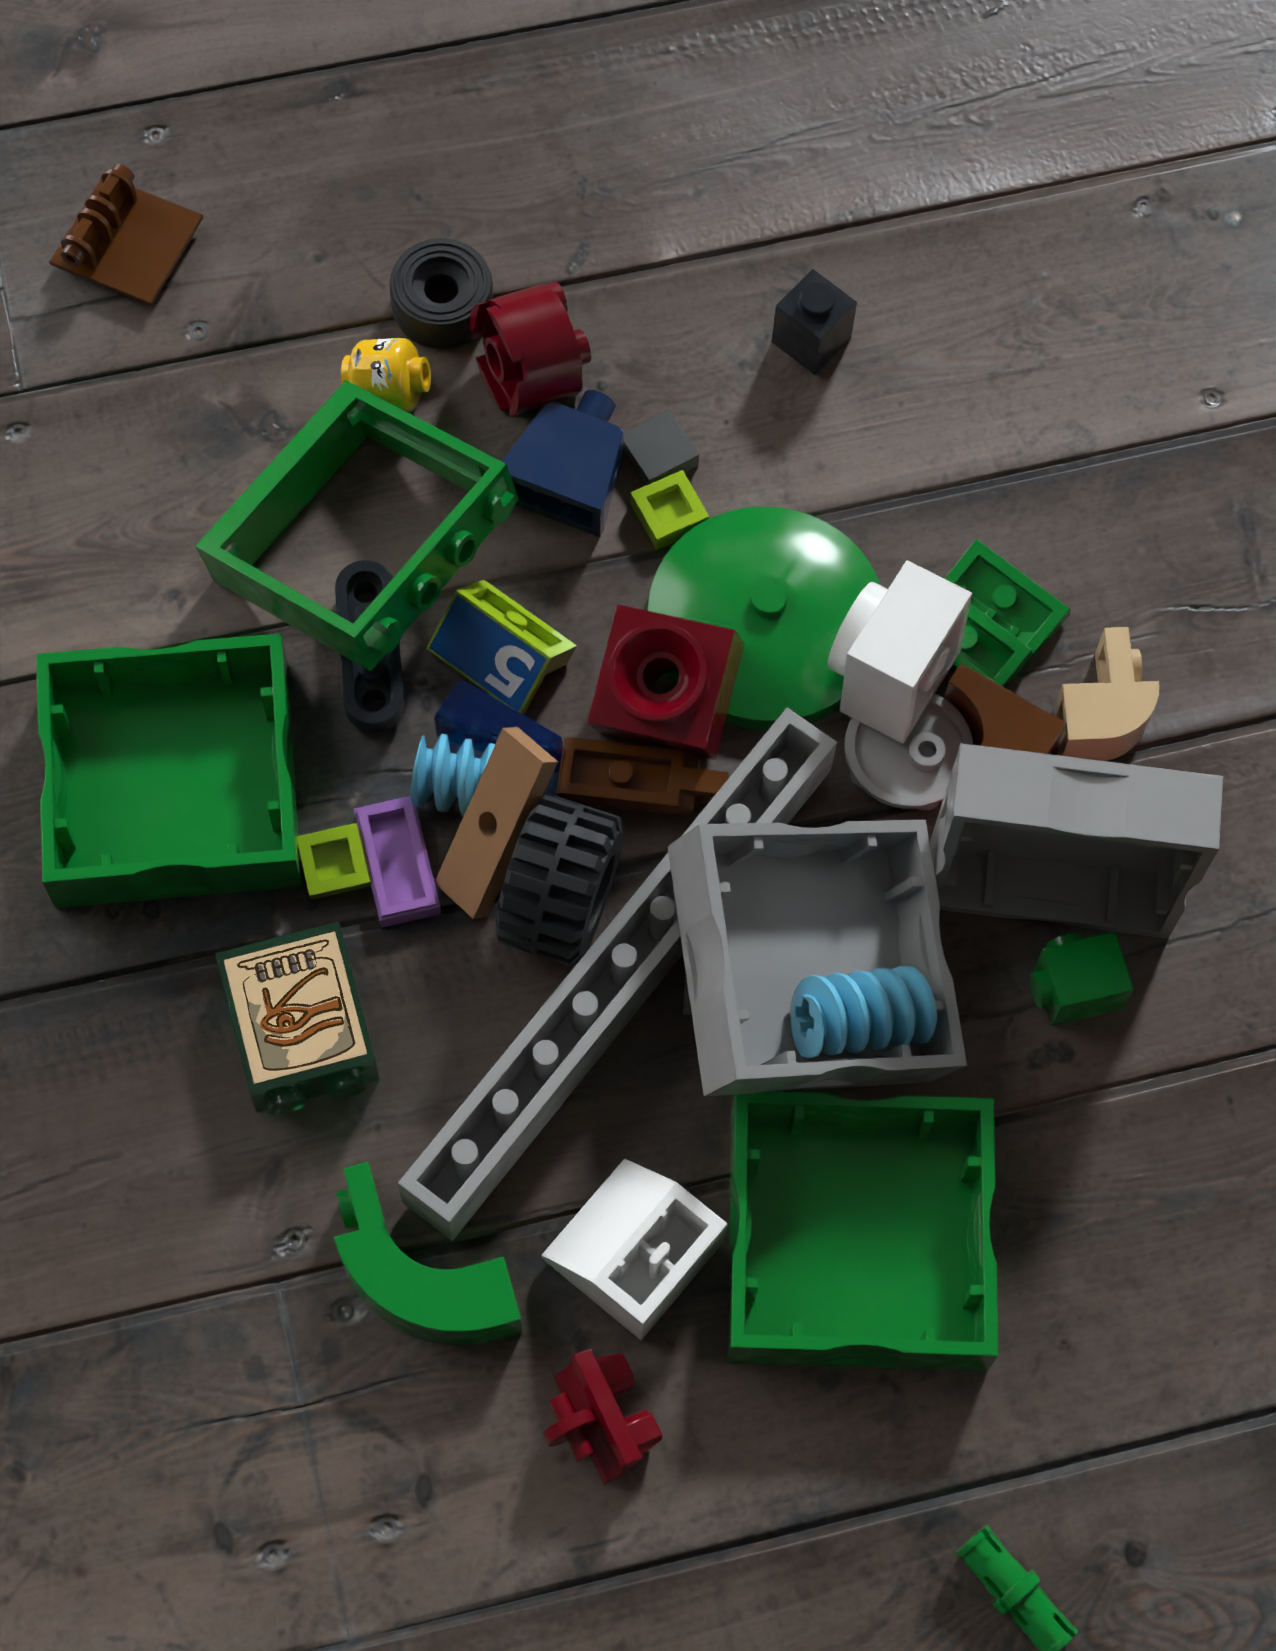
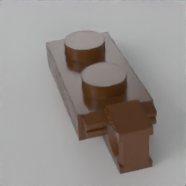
[556,737,729,815]

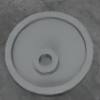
[844,694,973,811]

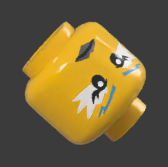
[341,338,431,413]

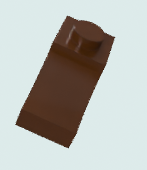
[944,663,1066,755]

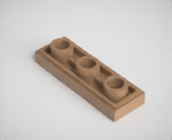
[435,727,558,919]

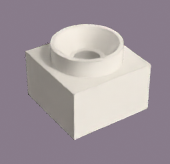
[827,560,972,744]

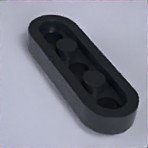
[335,560,405,733]

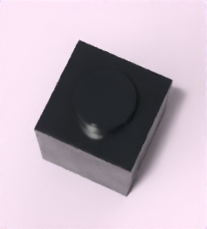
[771,269,857,375]

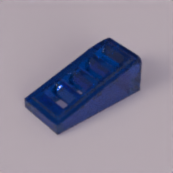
[434,680,563,772]

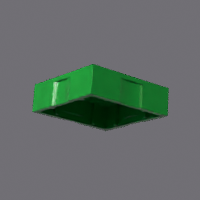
[36,633,302,908]
[727,1091,998,1372]

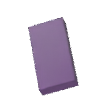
[354,796,441,928]

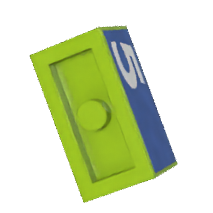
[426,580,577,716]

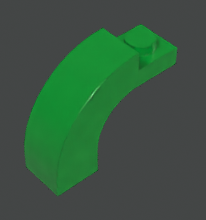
[334,1162,522,1345]

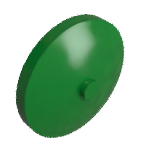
[648,506,880,731]

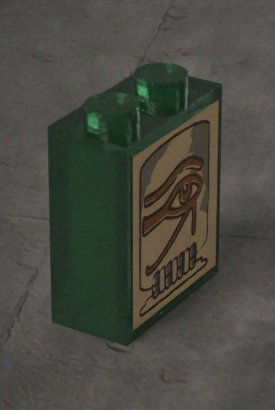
[215,922,380,1115]

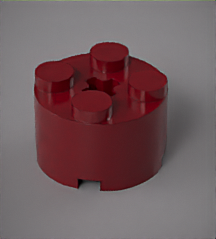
[470,282,591,416]

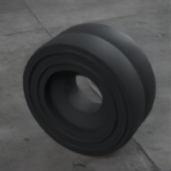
[389,238,493,349]

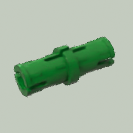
[955,1524,1079,1651]

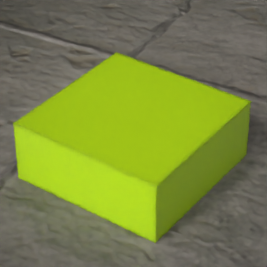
[630,470,709,550]
[297,823,371,900]

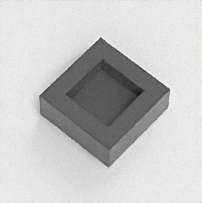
[623,410,699,486]

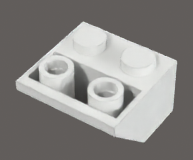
[541,1159,727,1340]

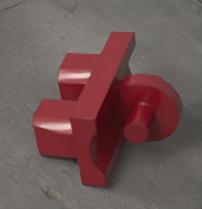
[543,1348,663,1485]

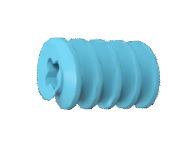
[410,734,495,816]
[790,965,937,1059]

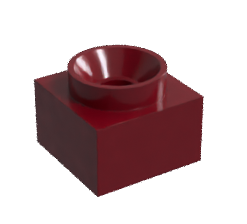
[587,604,745,760]

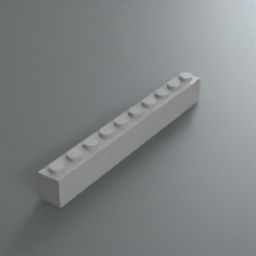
[398,707,837,1241]

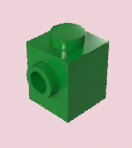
[1029,932,1134,1026]

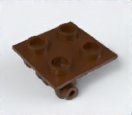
[49,164,203,306]

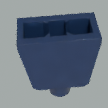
[502,390,624,537]

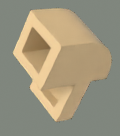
[1053,627,1159,761]

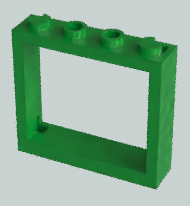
[195,380,519,671]

